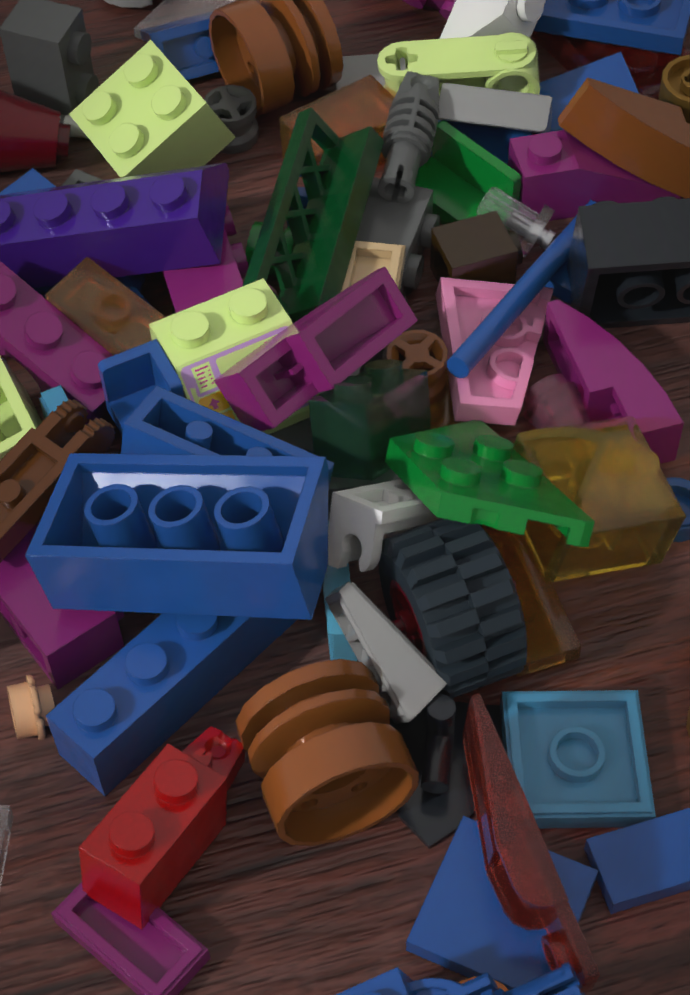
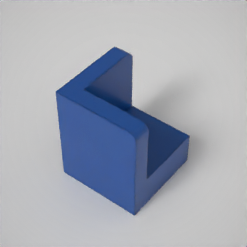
[98,339,185,436]

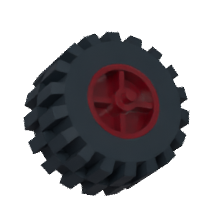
[379,518,527,699]

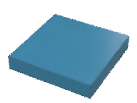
[499,690,656,829]

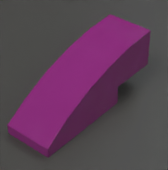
[214,267,418,431]
[543,299,684,472]

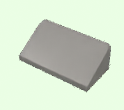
[439,83,552,133]

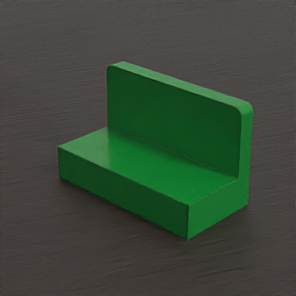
[415,120,522,231]

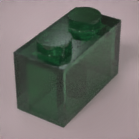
[309,359,431,481]

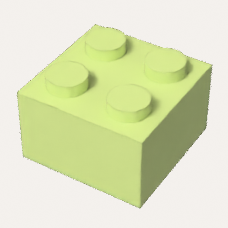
[69,40,236,178]

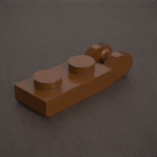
[0,399,116,563]

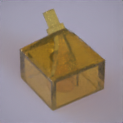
[513,416,686,583]

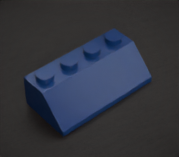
[25,453,328,620]

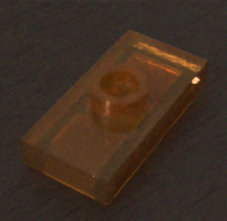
[45,257,165,356]

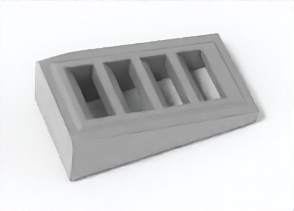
[325,581,447,724]

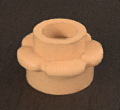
[7,674,55,740]

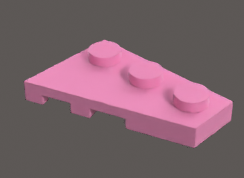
[435,277,554,426]

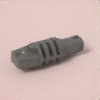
[378,71,439,203]

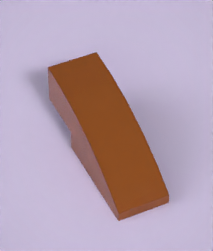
[557,77,690,199]

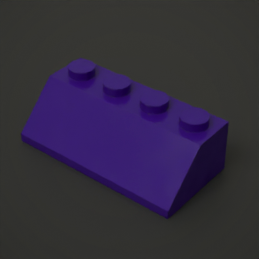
[0,163,229,288]

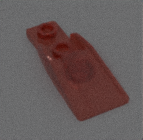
[463,693,600,993]

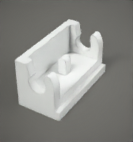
[328,479,442,572]

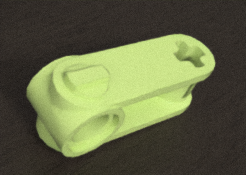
[377,32,541,112]

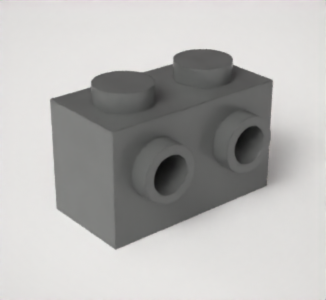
[0,0,99,115]

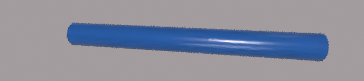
[447,232,573,378]

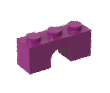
[0,261,113,424]

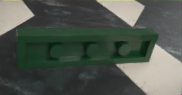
[243,107,384,323]

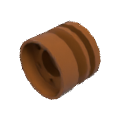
[209,0,344,118]
[236,659,419,846]

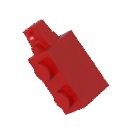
[79,726,245,930]

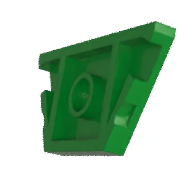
[385,420,595,547]

